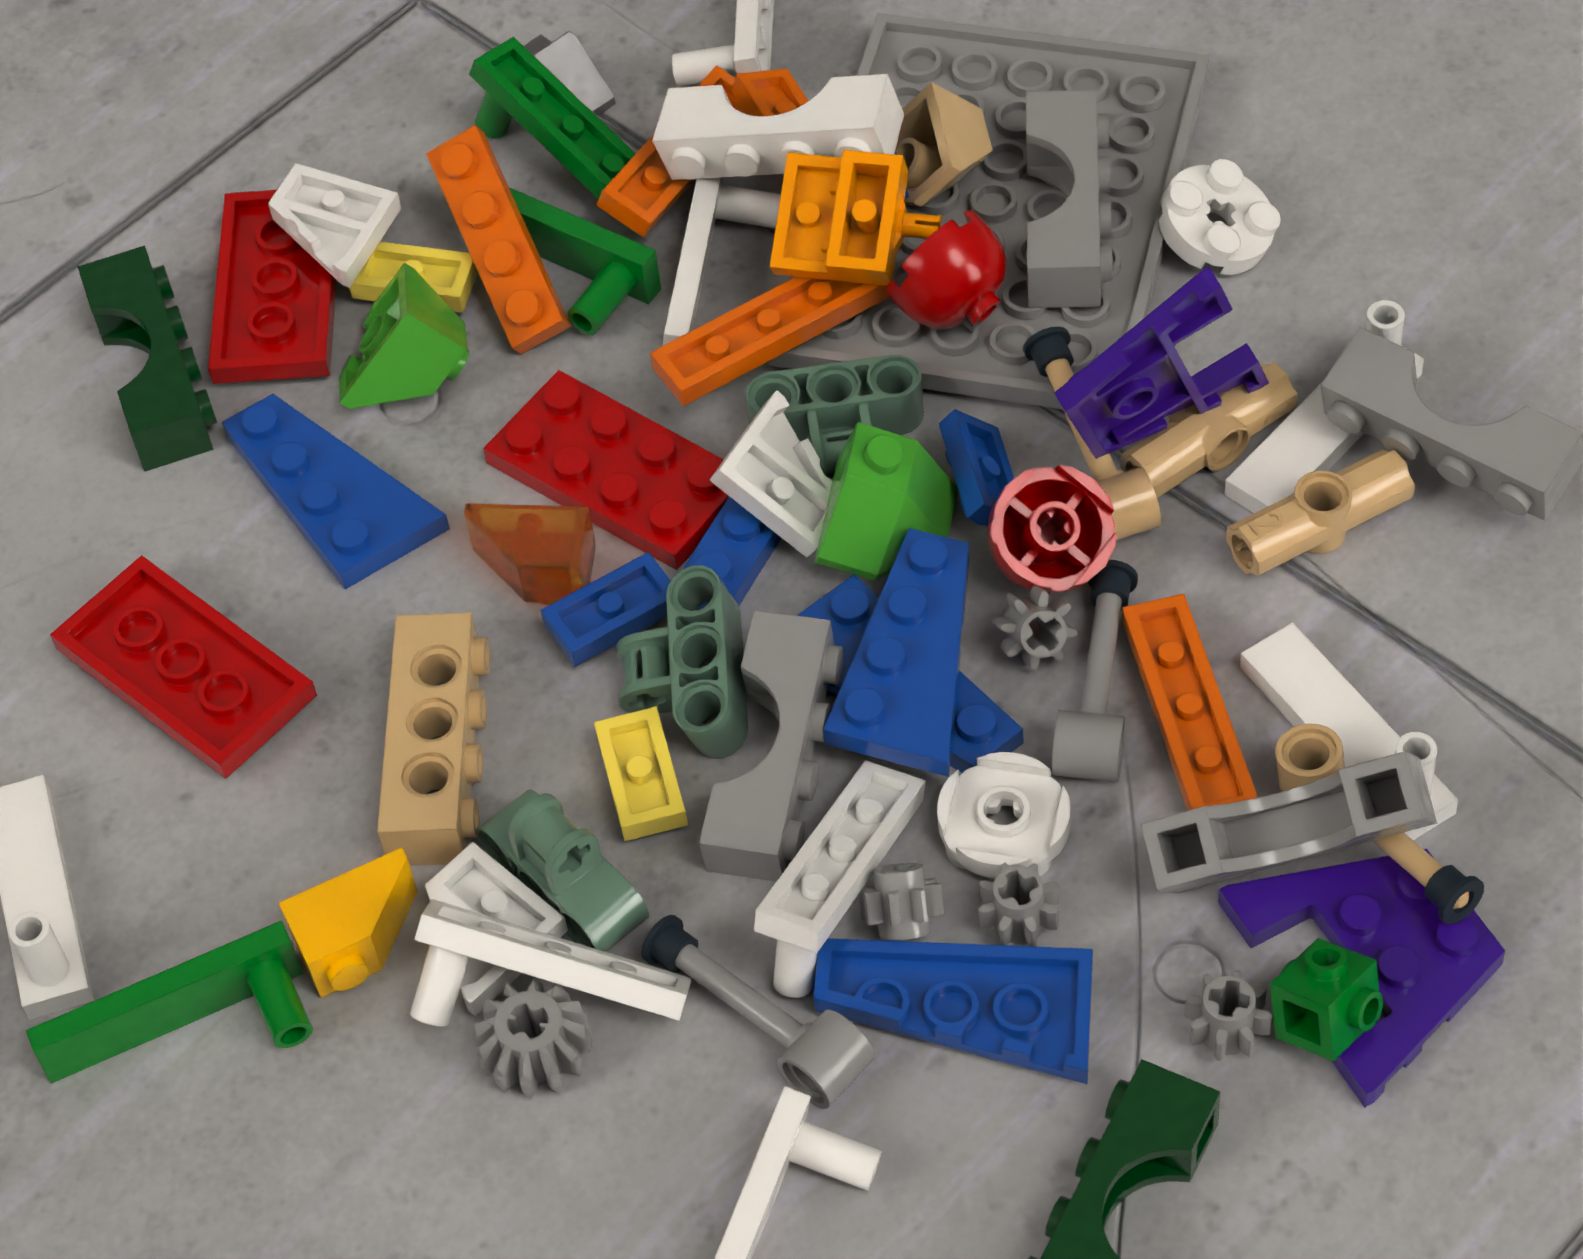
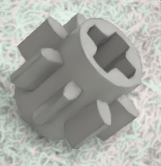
[993,586,1078,669]
[978,862,1059,947]
[859,863,945,940]
[1185,970,1272,1061]

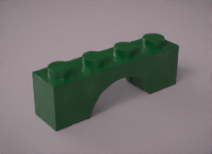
[77,245,217,472]
[1028,1059,1221,1259]

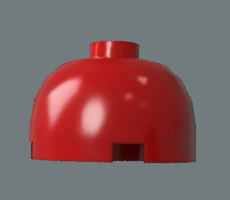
[886,210,1007,329]
[987,465,1117,595]

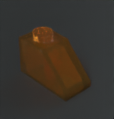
[464,503,596,606]

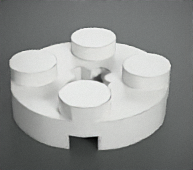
[1158,159,1281,275]
[937,752,1071,879]

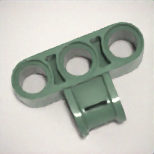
[745,355,924,477]
[616,565,748,759]
[476,789,649,952]

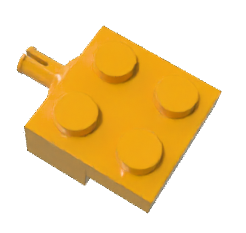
[770,150,942,286]

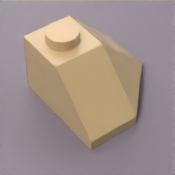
[896,82,993,207]

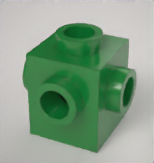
[1270,938,1383,1062]

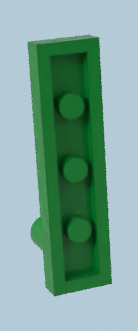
[469,37,636,199]
[509,187,662,335]
[25,920,313,1084]

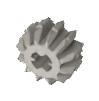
[473,977,592,1099]

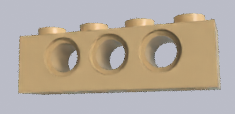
[377,612,490,866]

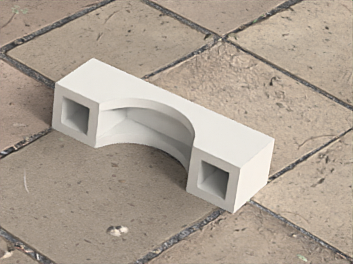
[652,74,904,180]

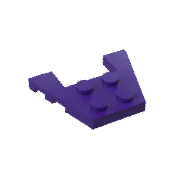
[1054,266,1269,459]
[1218,849,1505,1107]

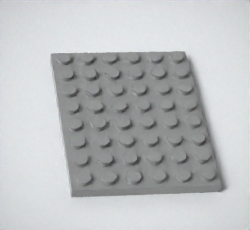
[767,13,1209,410]

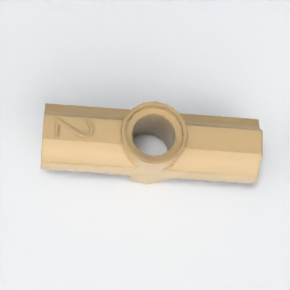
[1120,362,1298,498]
[1226,449,1415,576]

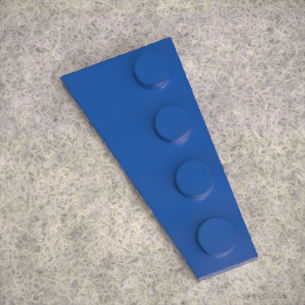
[221,394,450,589]
[823,528,970,777]
[797,574,1024,773]
[813,938,1093,1084]

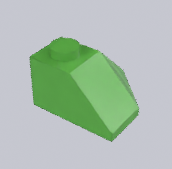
[339,262,469,409]
[814,422,958,581]

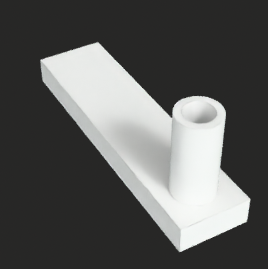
[672,0,774,87]
[663,177,781,346]
[1225,300,1424,513]
[1240,622,1458,840]
[754,760,926,998]
[0,775,95,1020]
[410,899,692,1026]
[715,1086,883,1259]

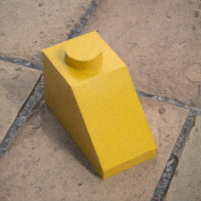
[279,847,418,998]

